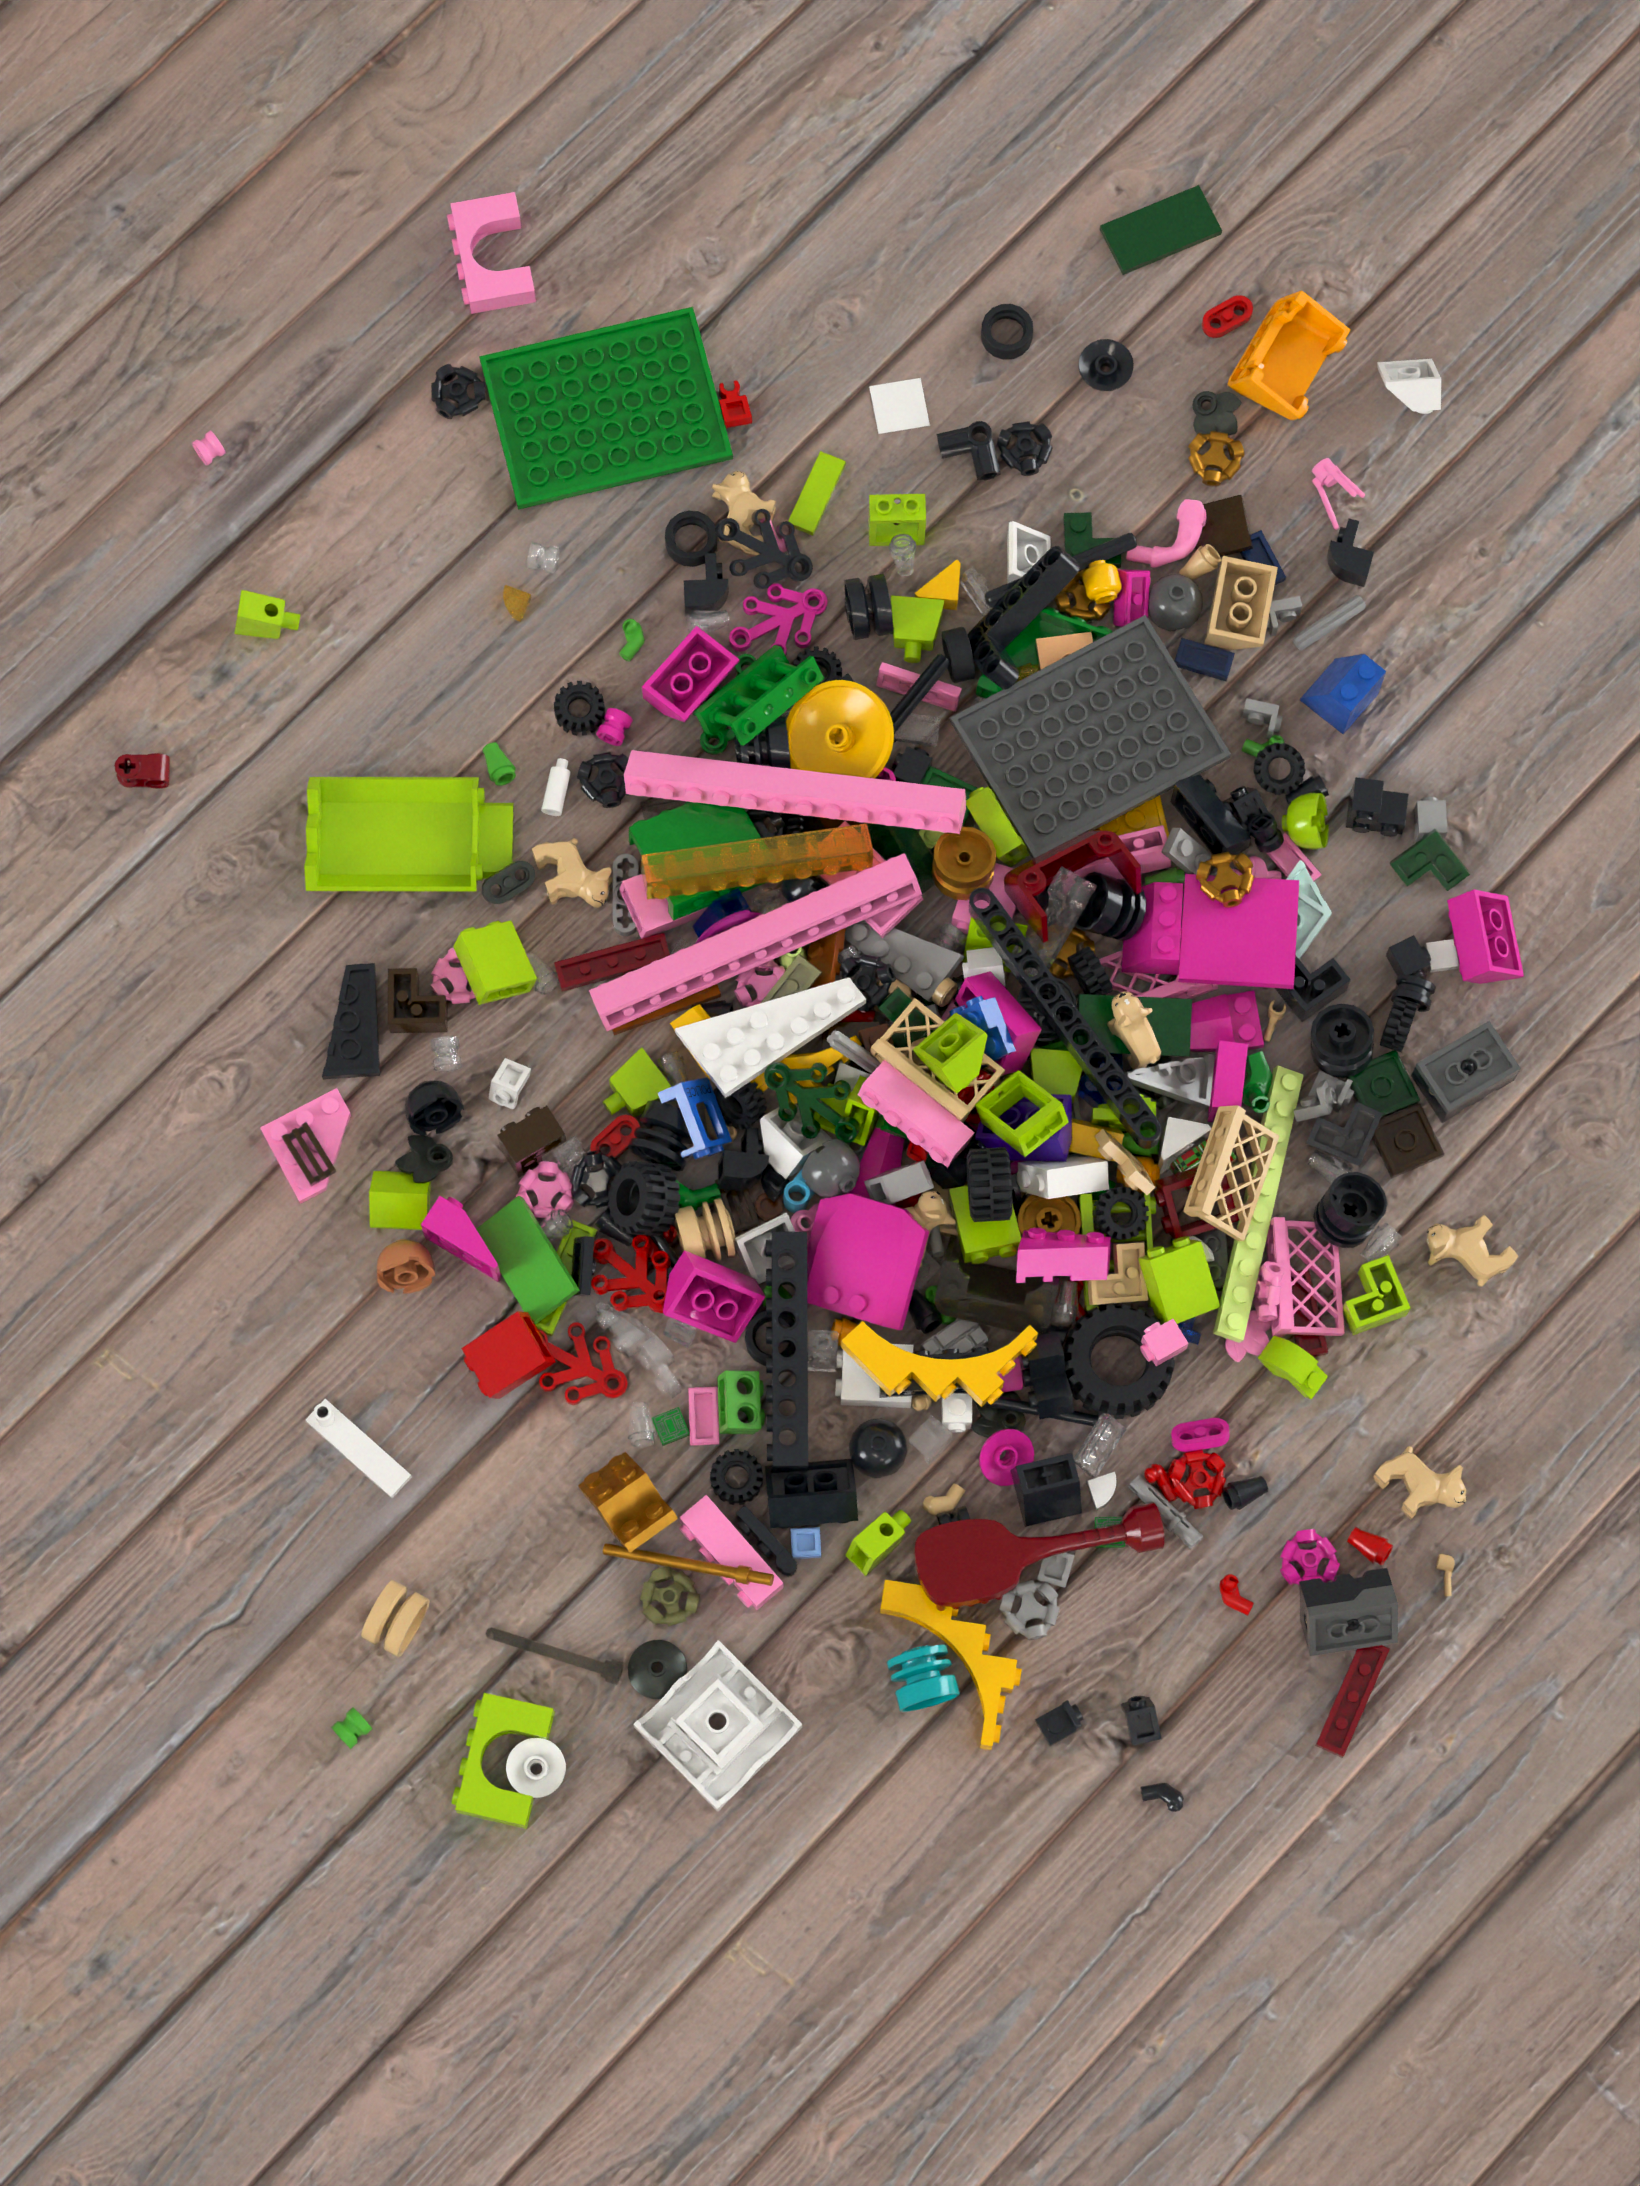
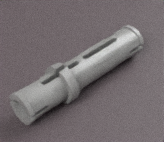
[1128,1474,1204,1550]

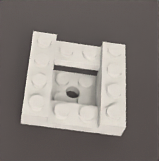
[633,1640,802,1812]

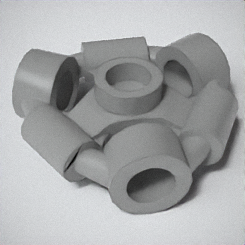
[999,1580,1060,1640]

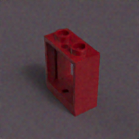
[1154,1167,1239,1239]

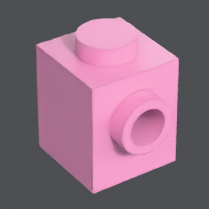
[1140,1319,1188,1366]

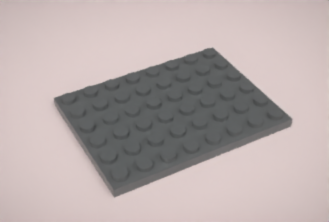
[950,615,1231,859]

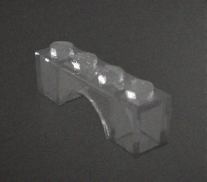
[1004,866,1097,977]

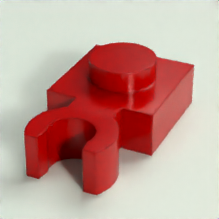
[719,380,752,428]

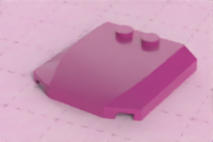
[807,1193,929,1330]

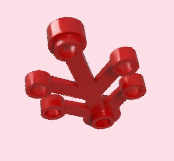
[591,1235,671,1313]
[538,1322,628,1405]

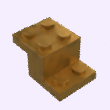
[578,1452,678,1553]

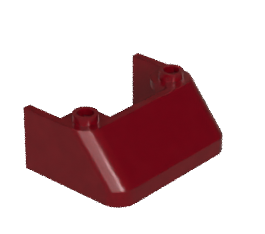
[1004,830,1141,943]

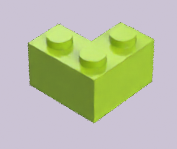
[814,1075,879,1146]
[1343,1255,1411,1335]

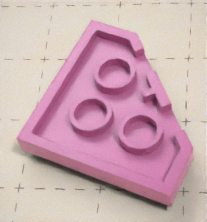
[260,1088,351,1204]

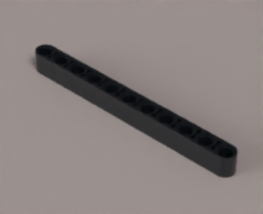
[969,888,1161,1149]

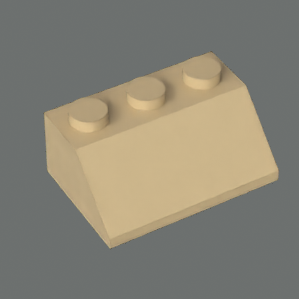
[1204,556,1278,650]

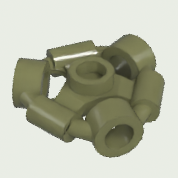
[640,1566,700,1627]

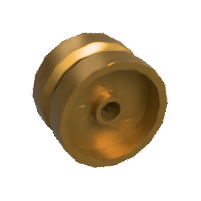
[932,827,996,900]
[1017,1195,1081,1237]

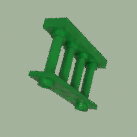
[694,645,825,746]

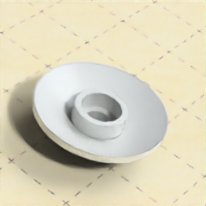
[506,1738,566,1798]

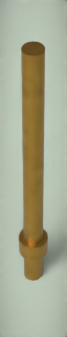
[603,1543,774,1586]

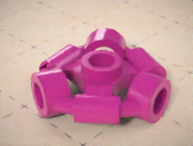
[1280,1529,1340,1585]

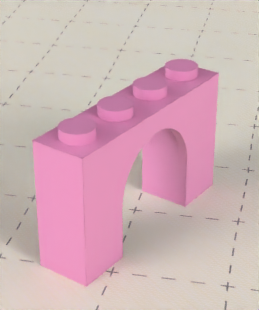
[447,192,536,314]

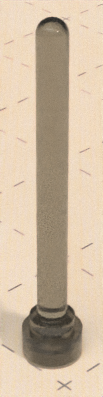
[486,1627,624,1685]

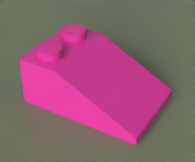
[421,1196,501,1282]

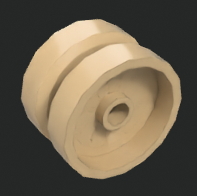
[361,1580,430,1657]

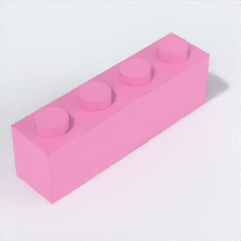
[1058,825,1171,893]
[858,1060,975,1168]
[679,1495,784,1610]

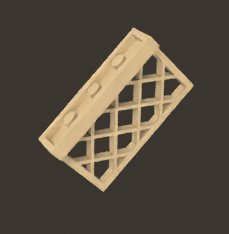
[870,998,1005,1123]
[1183,1105,1279,1241]

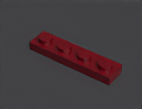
[554,933,670,992]
[1315,1645,1390,1758]

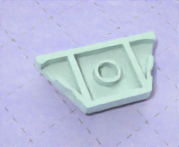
[1286,860,1332,960]

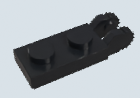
[736,1506,797,1577]

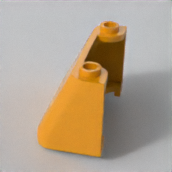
[1227,290,1351,420]

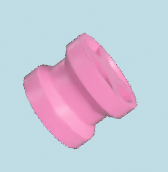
[192,430,226,466]

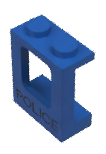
[658,1077,732,1160]

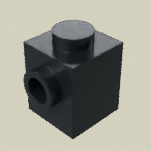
[892,746,933,784]
[1386,935,1431,978]

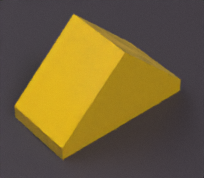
[914,560,961,610]

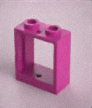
[1207,1040,1248,1122]

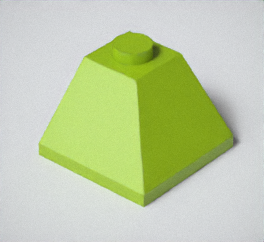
[913,1013,988,1093]

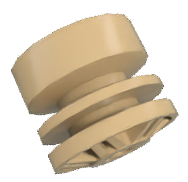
[674,1198,736,1261]

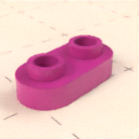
[1171,1418,1230,1452]

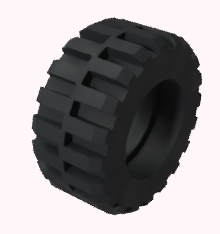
[1063,1303,1175,1419]

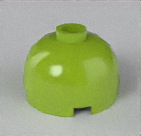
[1282,793,1329,850]

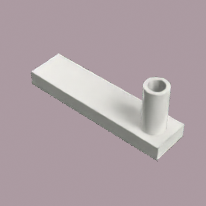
[305,1399,412,1498]

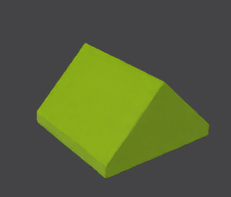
[369,1171,431,1230]

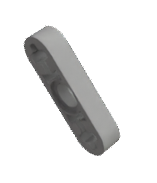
[613,854,639,936]

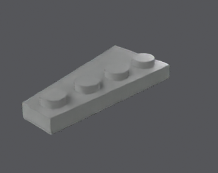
[845,920,965,1003]

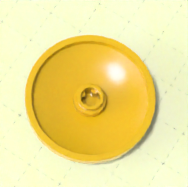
[786,680,894,779]

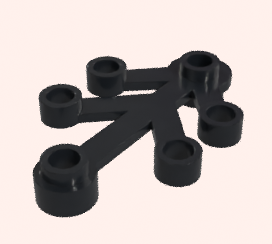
[715,509,813,589]

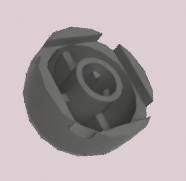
[1148,574,1203,631]
[802,1139,860,1198]

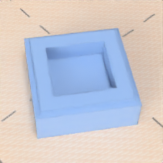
[790,1527,821,1559]

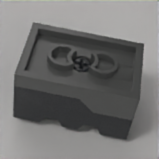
[1411,1021,1521,1123]
[1299,1568,1398,1656]

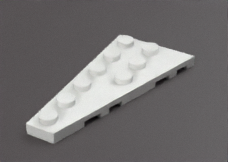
[675,978,866,1098]

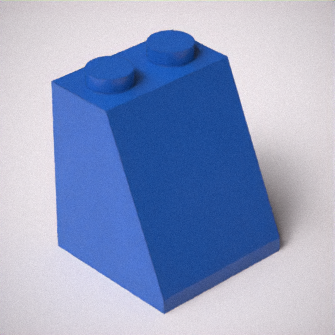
[1300,654,1386,734]

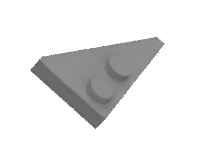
[1124,1054,1215,1109]

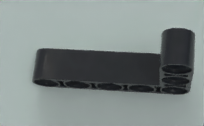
[967,546,1080,690]

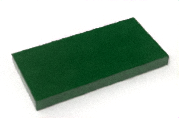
[1100,185,1222,275]
[1075,994,1192,1056]

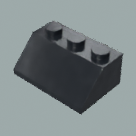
[1170,774,1251,855]
[765,1459,858,1529]

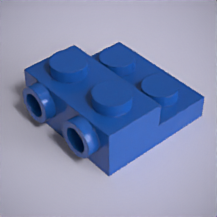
[944,996,1016,1069]

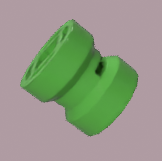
[331,1707,373,1749]

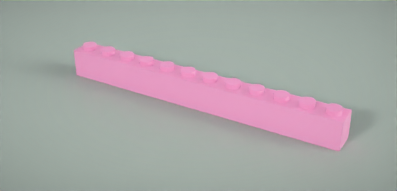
[624,750,966,834]
[589,853,922,1031]

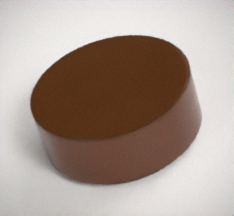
[755,1193,783,1222]

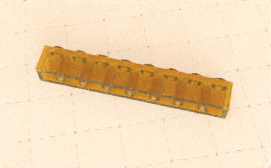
[641,824,873,900]

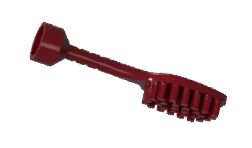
[914,1502,1164,1611]

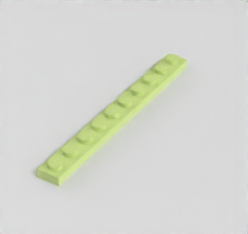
[1213,1065,1304,1343]

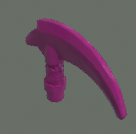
[695,910,762,944]

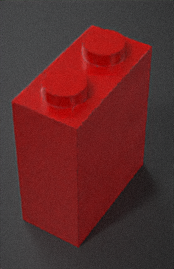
[461,1311,556,1399]

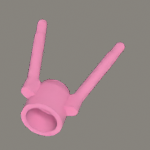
[1312,458,1365,530]

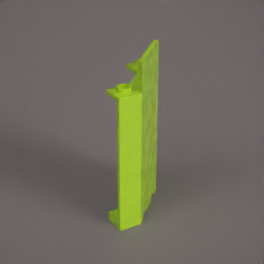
[304,777,514,892]

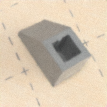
[864,1160,934,1204]

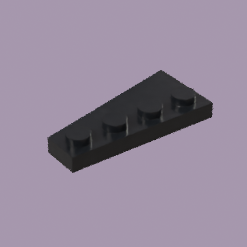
[322,963,380,1080]

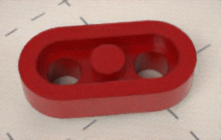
[1202,295,1253,338]
[590,1115,640,1165]

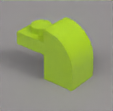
[1258,1335,1328,1399]

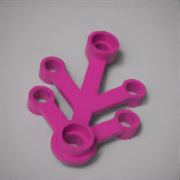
[729,584,828,656]

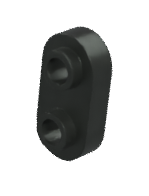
[482,861,535,904]

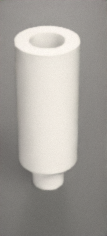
[541,758,571,816]

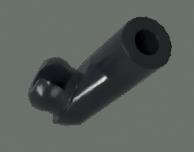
[1140,1783,1184,1812]

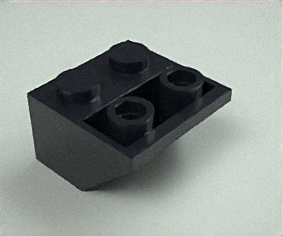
[1010,1453,1082,1527]

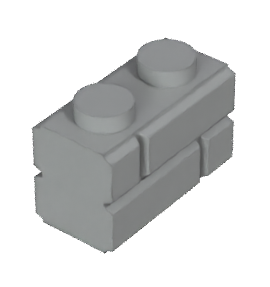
[920,1312,988,1355]

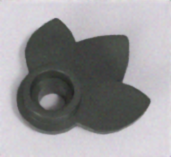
[1192,391,1242,443]
[395,1135,453,1183]
[971,1391,1026,1438]

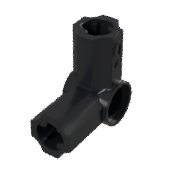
[937,421,1001,481]

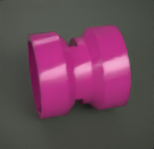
[596,708,633,746]

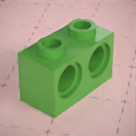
[717,1370,765,1435]

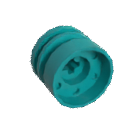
[887,1645,960,1712]

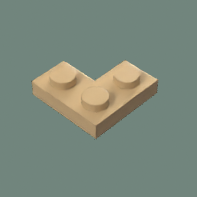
[1095,1129,1155,1195]
[1087,1242,1148,1305]

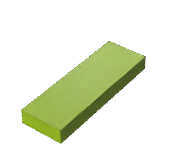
[788,451,846,536]

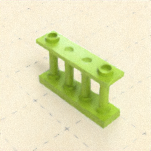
[1078,1192,1156,1311]

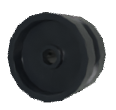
[844,574,893,640]
[1311,1004,1374,1078]

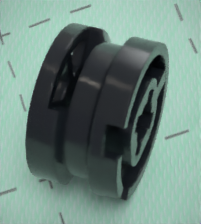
[1391,975,1436,1012]

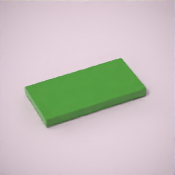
[476,1196,580,1325]

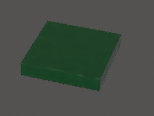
[1345,1050,1420,1119]

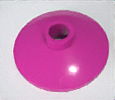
[979,1429,1034,1486]

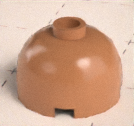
[376,1239,435,1294]

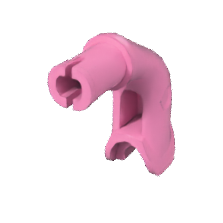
[1126,499,1206,568]

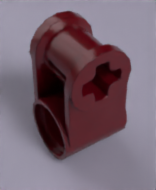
[114,753,170,789]

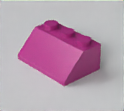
[642,626,740,722]
[1121,882,1183,975]
[1447,889,1524,984]
[663,1250,766,1343]

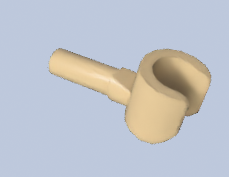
[1263,1000,1286,1042]
[1436,1554,1455,1596]

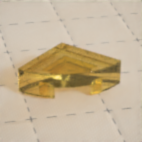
[503,585,531,622]

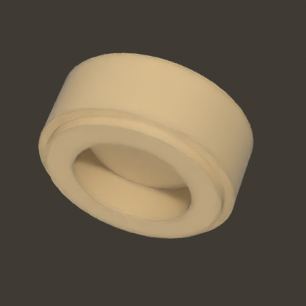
[932,978,957,1007]

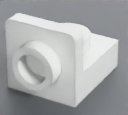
[488,1058,531,1109]

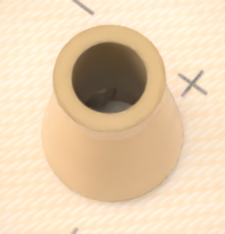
[1179,544,1221,581]

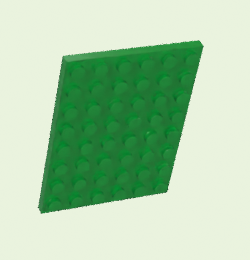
[479,307,733,510]

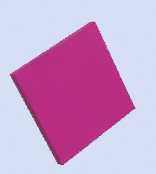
[1178,874,1299,989]

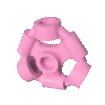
[430,948,475,1004]
[734,959,786,1007]
[515,1161,575,1219]
[1253,1261,1284,1321]

